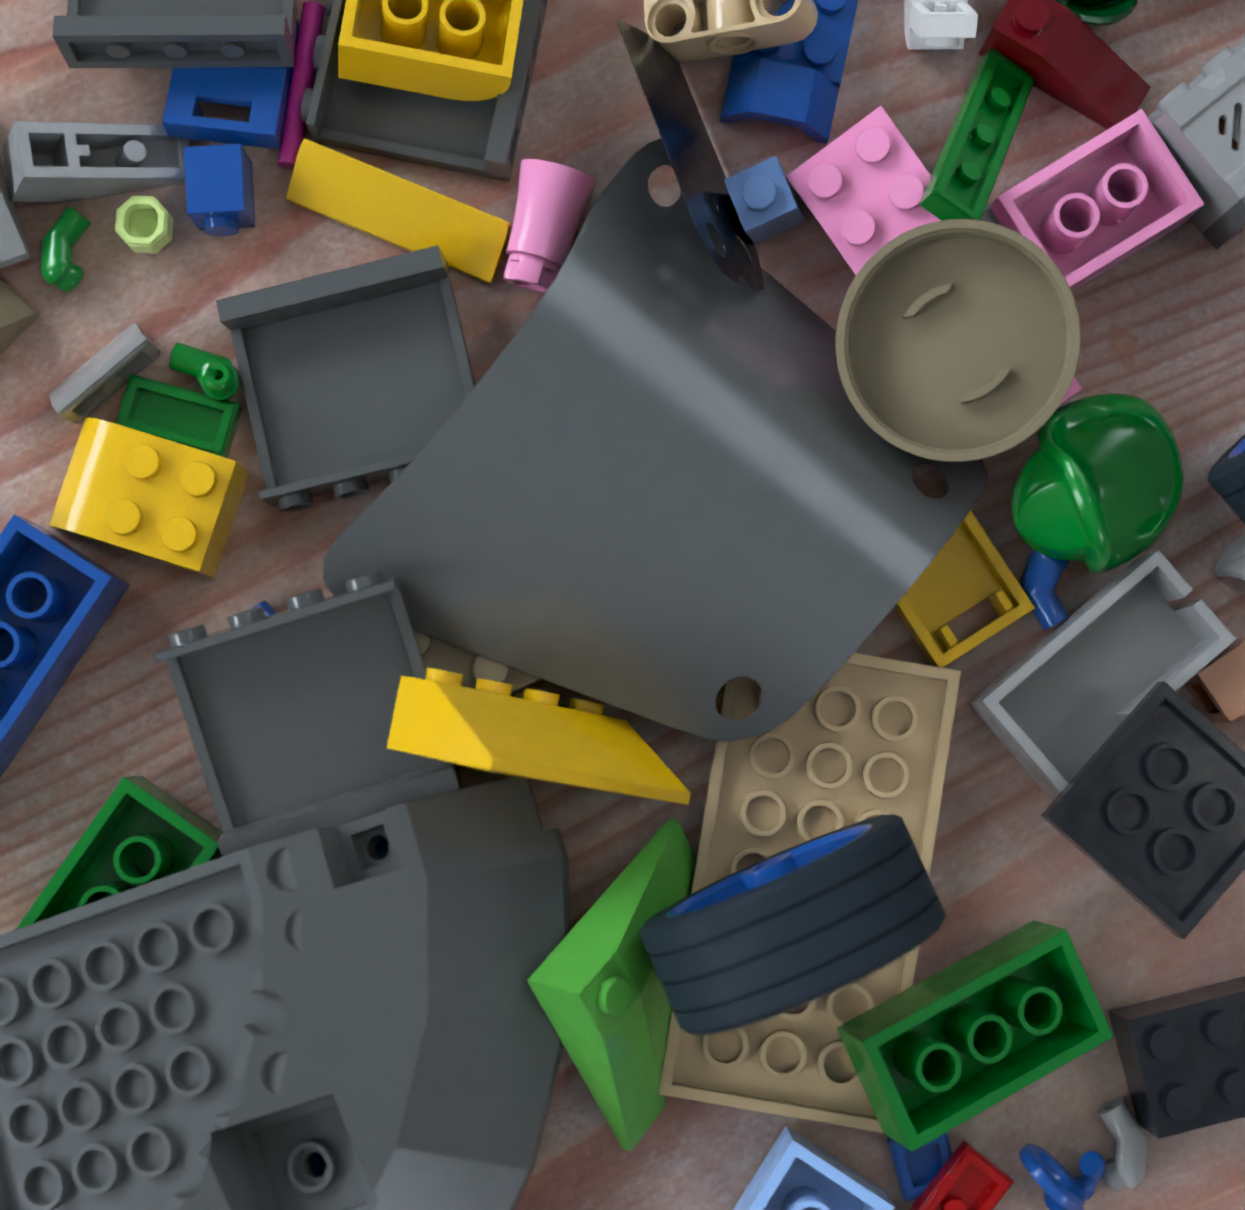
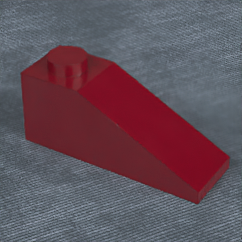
[978,0,1151,129]

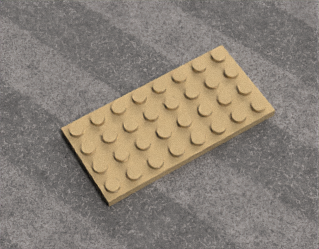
[658,653,961,1133]

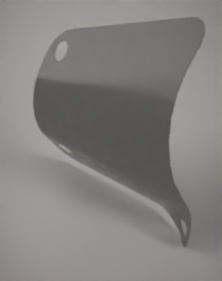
[323,138,988,741]

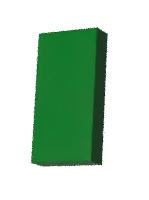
[115,374,243,458]

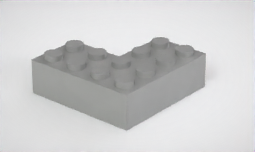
[969,550,1236,801]

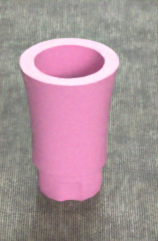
[504,159,597,293]

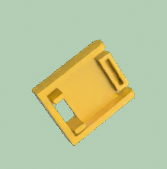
[894,510,1035,668]

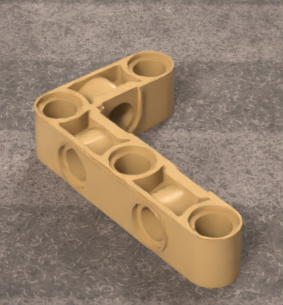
[644,0,818,62]

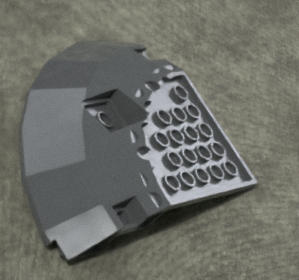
[0,776,570,1210]

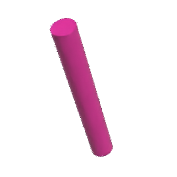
[277,1,325,170]

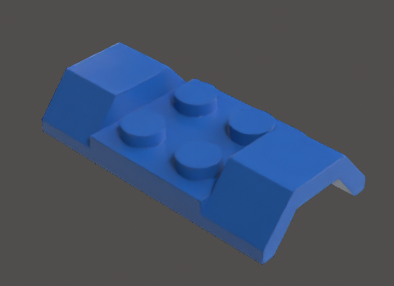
[720,0,858,144]

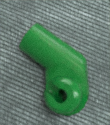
[40,206,91,292]
[169,342,239,401]

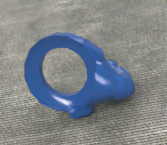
[1019,1144,1105,1210]

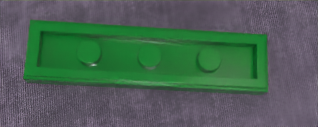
[919,48,1035,221]

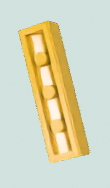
[286,139,512,285]

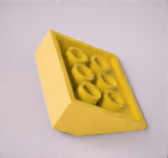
[387,668,691,805]

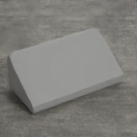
[49,323,161,424]

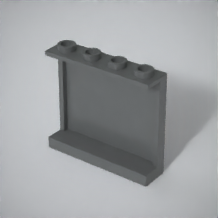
[52,0,297,68]
[301,0,548,182]
[216,245,476,512]
[155,570,461,857]

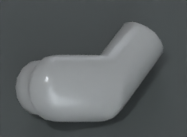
[1098,1097,1149,1191]

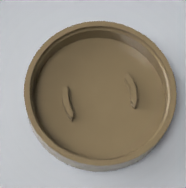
[836,219,1080,462]

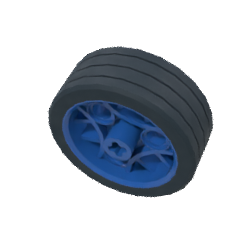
[640,814,946,1035]

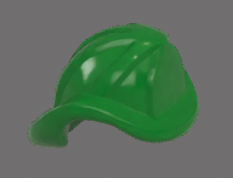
[1011,393,1184,574]

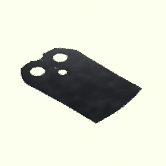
[616,19,764,290]

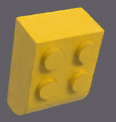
[338,0,524,101]
[48,417,250,578]

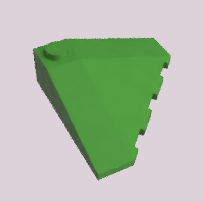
[527,818,696,1152]

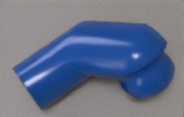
[1020,550,1070,631]

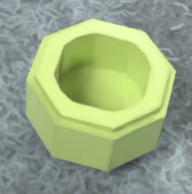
[115,195,174,254]

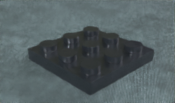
[1041,681,1245,939]

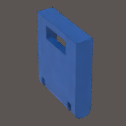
[162,21,299,149]

